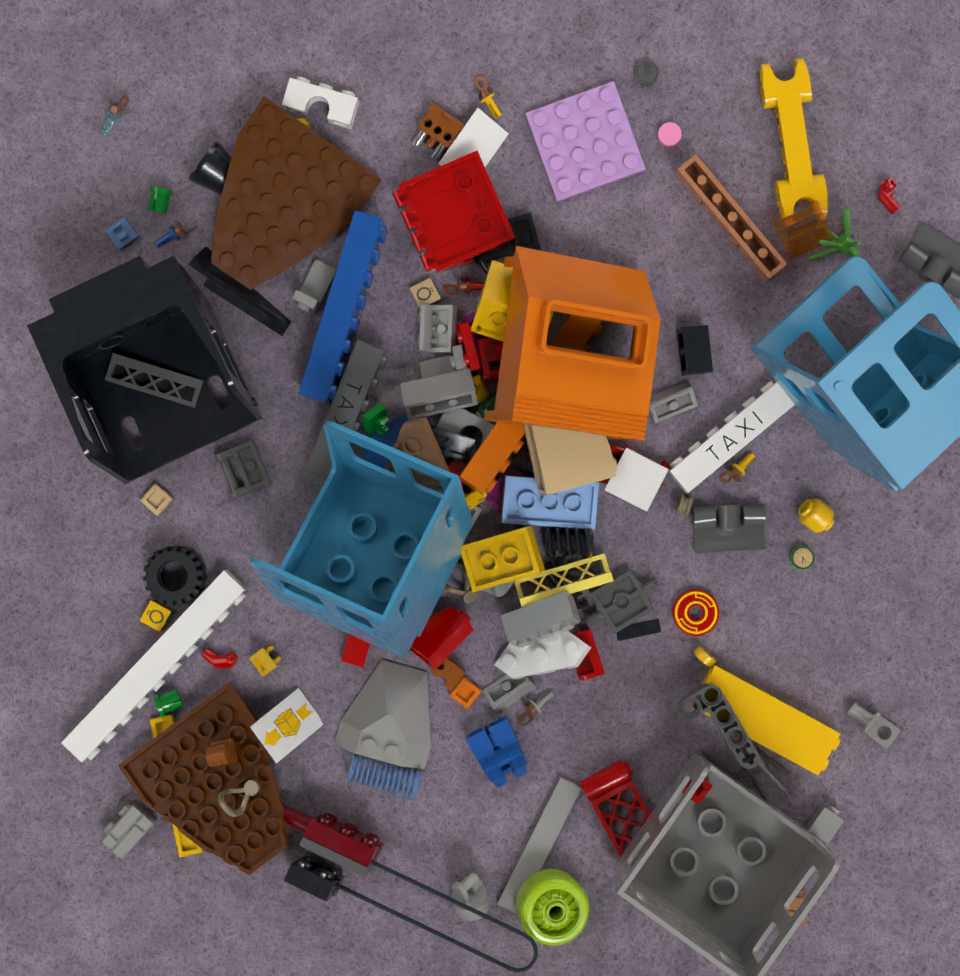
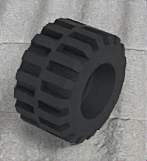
[143,546,207,606]

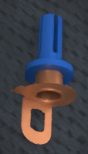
[155,221,198,248]

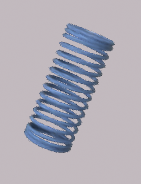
[347,753,423,801]

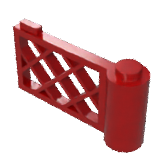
[579,759,650,856]

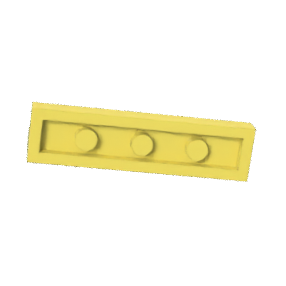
[515,553,614,607]

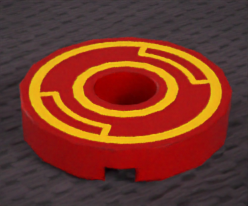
[672,589,719,636]

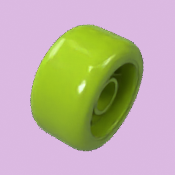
[515,869,590,946]

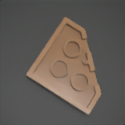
[385,417,450,488]

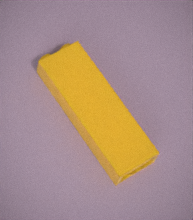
[690,664,841,775]

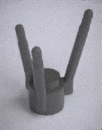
[744,749,790,805]

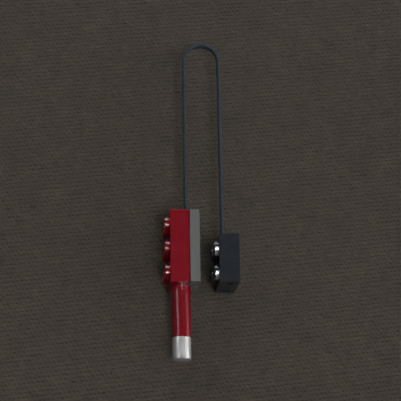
[282,803,538,973]

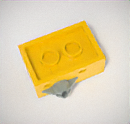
[460,525,545,597]

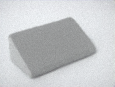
[649,380,698,424]
[482,674,536,714]

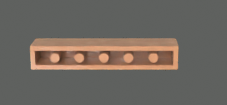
[675,154,787,282]

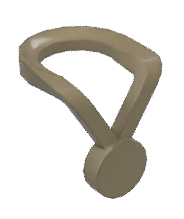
[444,563,477,603]
[218,779,260,817]

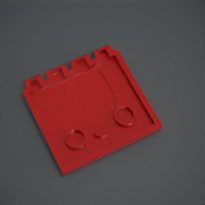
[392,150,515,273]

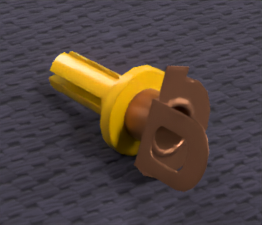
[475,76,502,119]
[719,452,756,483]

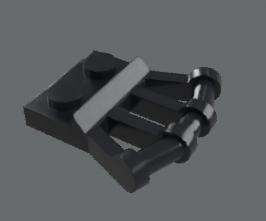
[475,212,541,275]

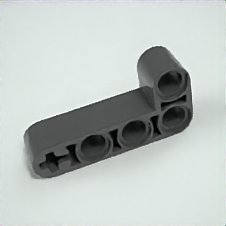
[678,682,760,769]

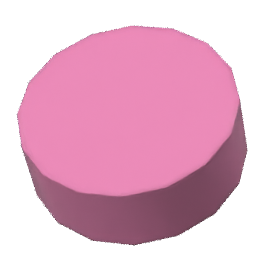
[658,122,682,147]

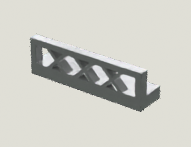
[105,353,204,408]

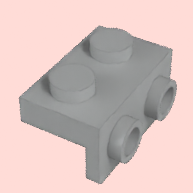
[418,304,457,353]

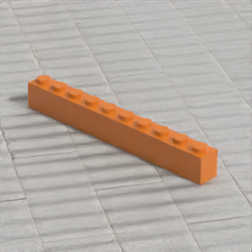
[459,315,603,496]

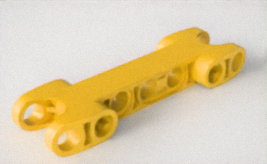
[760,58,828,225]

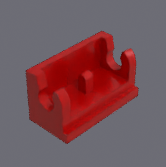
[572,628,605,681]

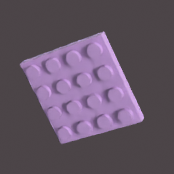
[525,81,646,202]

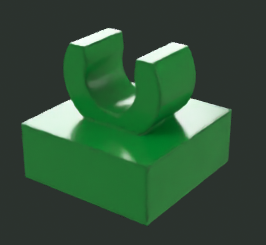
[363,403,390,436]

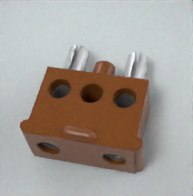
[412,103,465,161]

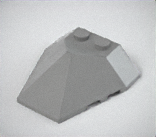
[334,660,431,769]

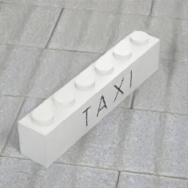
[668,381,795,493]

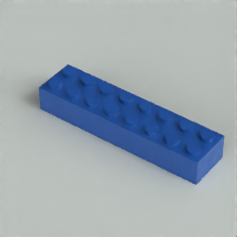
[298,210,388,404]

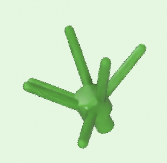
[809,209,861,261]

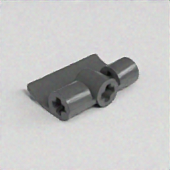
[899,223,960,299]
[692,503,766,553]

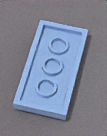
[501,475,599,529]

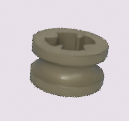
[675,494,693,517]

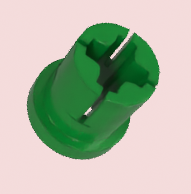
[148,186,173,214]
[153,689,183,717]

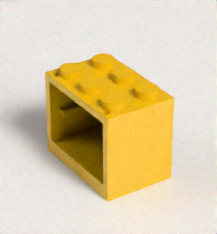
[471,260,553,341]

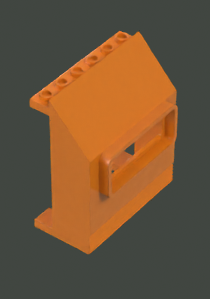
[484,246,661,441]

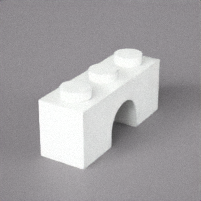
[282,77,359,129]

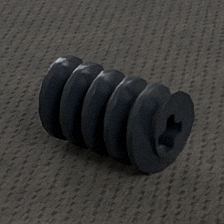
[545,527,594,558]

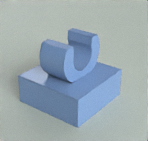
[105,217,139,251]

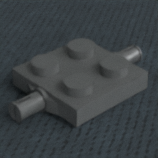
[585,569,659,634]

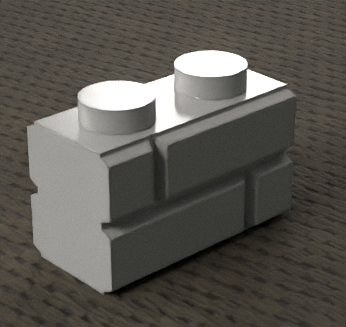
[101,802,157,859]

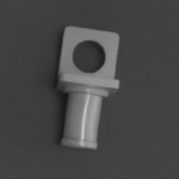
[847,702,900,749]

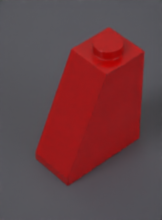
[410,606,474,670]

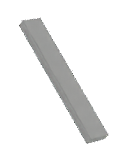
[497,776,582,913]

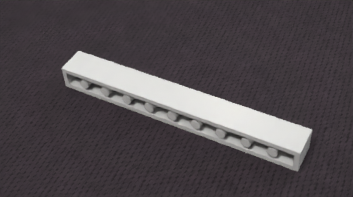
[62,570,247,762]

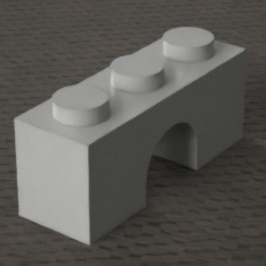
[436,407,495,449]

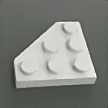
[494,630,591,679]

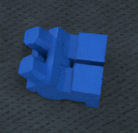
[465,715,528,788]

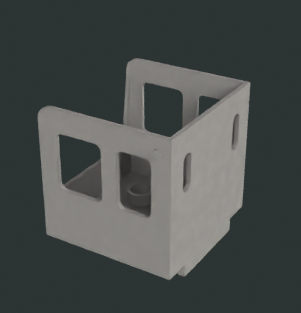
[613,751,840,976]

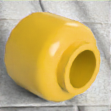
[798,498,834,533]

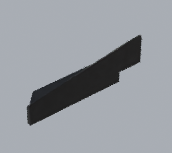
[188,247,291,336]

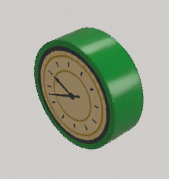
[790,546,815,570]

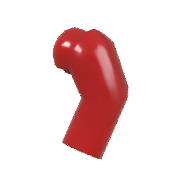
[878,178,901,214]
[201,647,238,669]

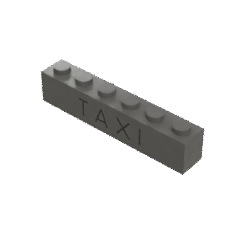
[304,340,388,480]

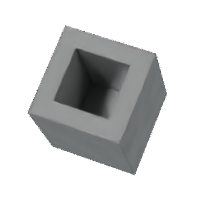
[805,804,844,844]

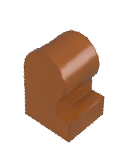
[430,658,466,691]
[206,738,238,768]

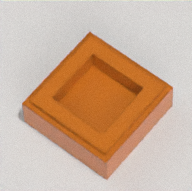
[449,676,482,710]

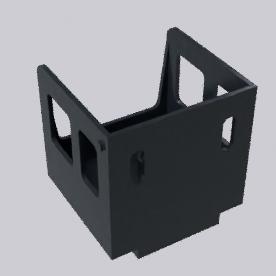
[27,256,263,484]

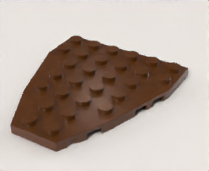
[210,96,382,290]
[118,681,289,875]

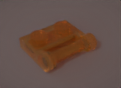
[773,200,834,259]

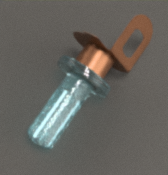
[101,95,129,136]

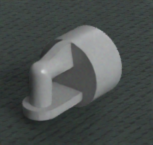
[451,873,489,921]

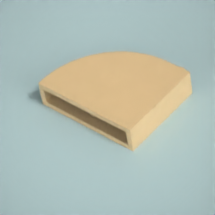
[523,424,617,495]

